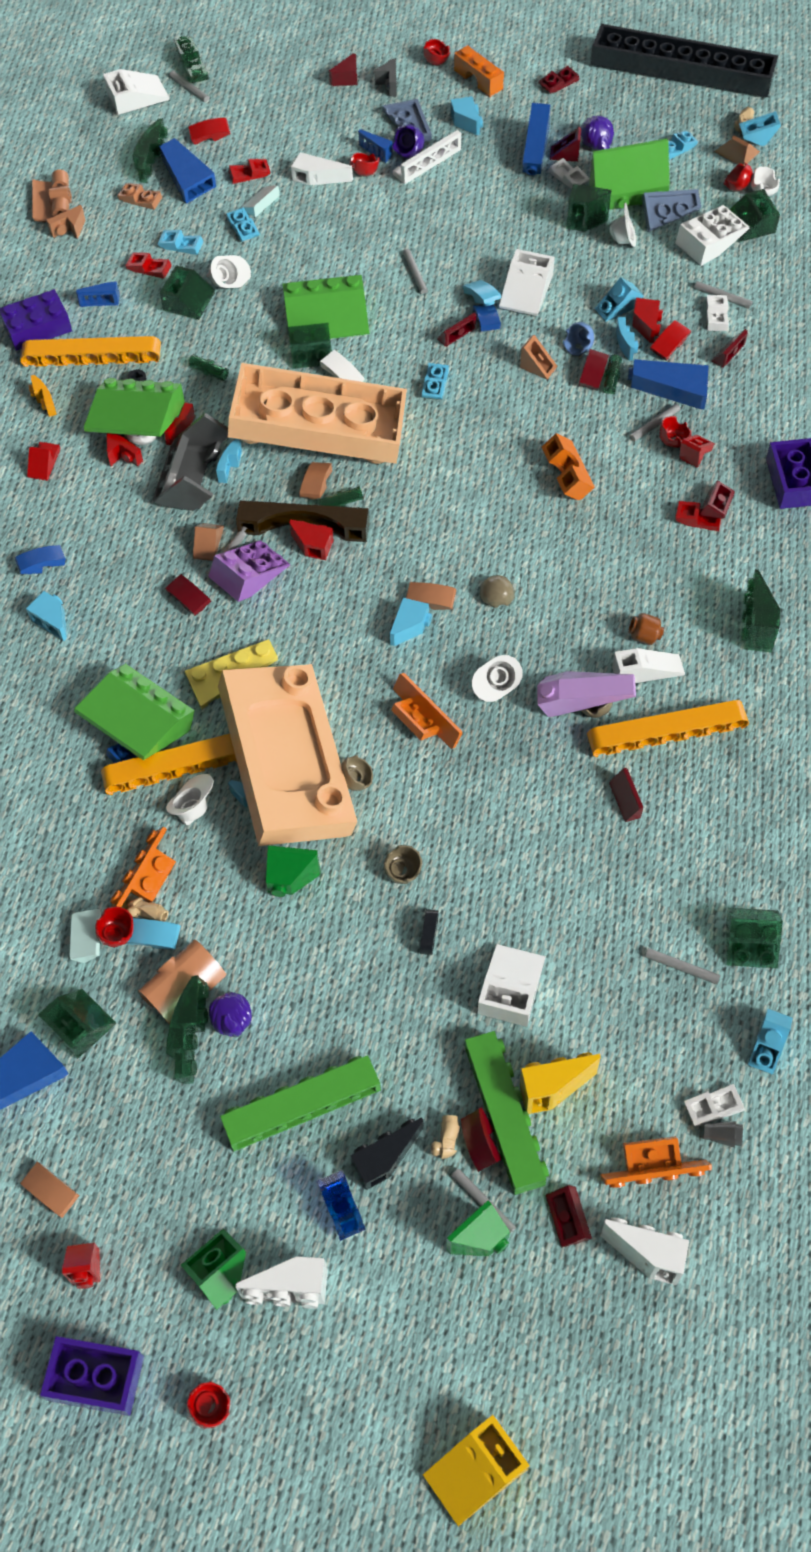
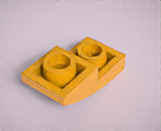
[28,375,57,417]

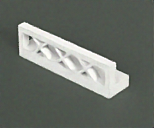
[393,130,461,184]

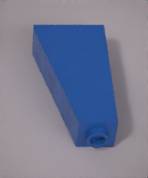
[523,103,551,175]
[160,138,216,204]
[628,359,709,410]
[0,1031,69,1110]

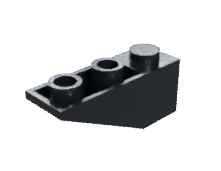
[351,1117,424,1190]

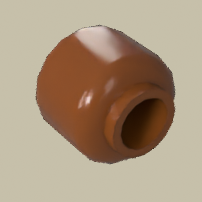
[628,613,664,645]

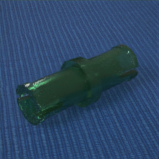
[188,354,229,381]
[603,354,622,394]
[319,486,364,507]

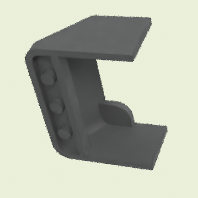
[153,413,228,511]

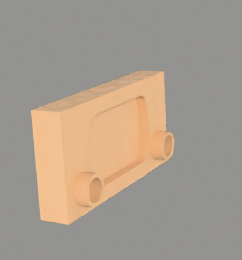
[228,363,407,464]
[218,664,357,846]

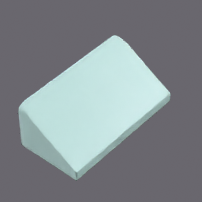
[241,186,279,217]
[69,909,101,963]

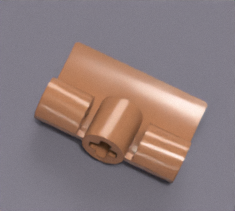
[32,169,72,222]
[138,939,226,1026]

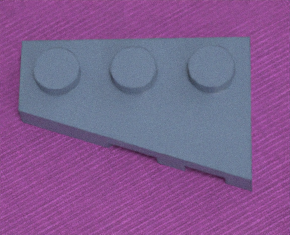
[382,99,432,142]
[642,189,701,232]

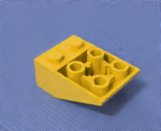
[519,1052,601,1114]
[423,1415,530,1527]

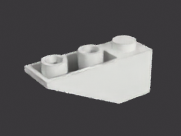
[291,152,353,185]
[612,648,685,683]

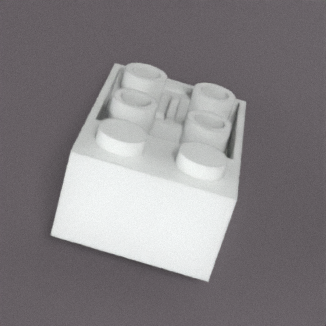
[103,69,170,115]
[675,205,749,266]
[499,249,555,316]
[478,944,546,1027]
[600,1218,689,1286]
[236,1257,328,1309]

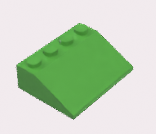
[588,138,670,212]
[283,275,370,343]
[84,378,185,437]
[74,663,195,761]

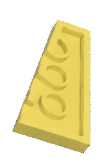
[185,639,278,710]

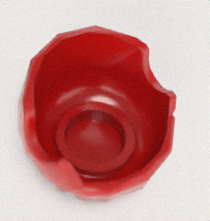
[423,39,450,65]
[350,152,380,177]
[723,162,753,192]
[659,416,691,448]
[95,906,134,948]
[186,1381,230,1429]

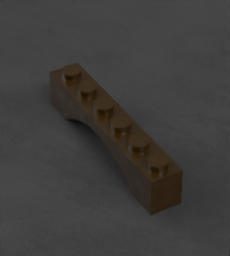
[236,500,369,542]

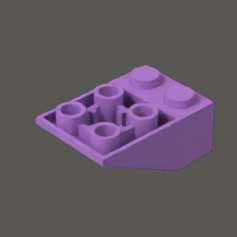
[208,540,290,602]

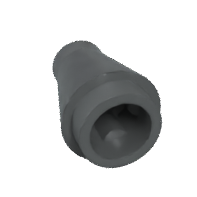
[704,1121,743,1148]

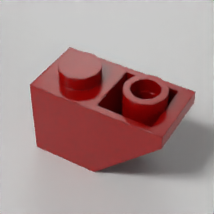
[632,298,663,343]
[289,520,333,561]
[62,1242,101,1289]

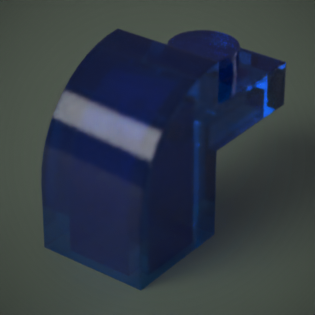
[317,1170,366,1241]

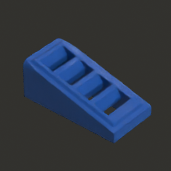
[358,129,393,163]
[76,281,120,307]

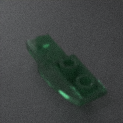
[174,36,209,83]
[133,118,168,183]
[166,975,209,1084]

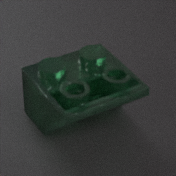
[566,184,612,232]
[729,189,780,242]
[159,265,215,320]
[288,323,332,369]
[726,908,783,968]
[38,989,116,1059]

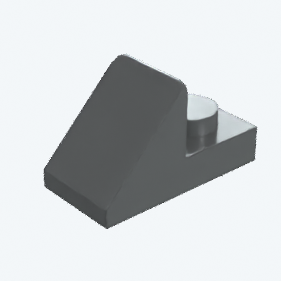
[375,58,397,97]

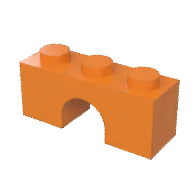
[454,45,504,97]
[541,433,595,500]

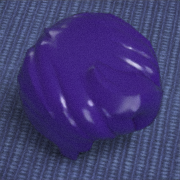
[581,116,614,150]
[392,124,425,159]
[209,992,252,1037]

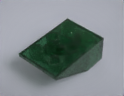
[741,569,781,653]

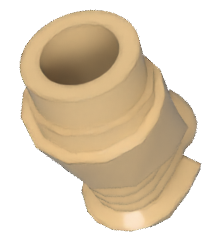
[734,107,754,133]
[127,898,169,922]
[431,1115,460,1159]

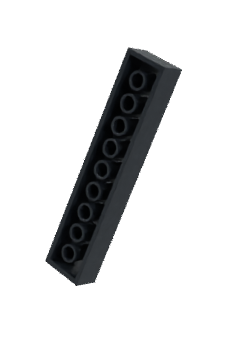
[591,24,779,97]

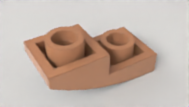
[118,183,163,210]
[299,462,332,499]
[406,582,456,610]
[20,1161,80,1218]

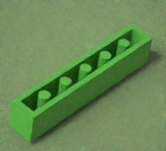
[464,1031,549,1195]
[220,1055,381,1152]

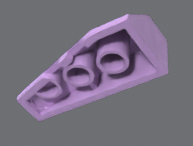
[537,671,636,717]

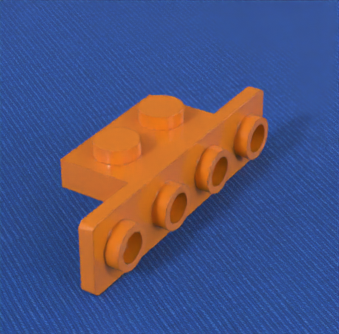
[391,673,463,749]
[110,827,176,907]
[601,1136,712,1188]

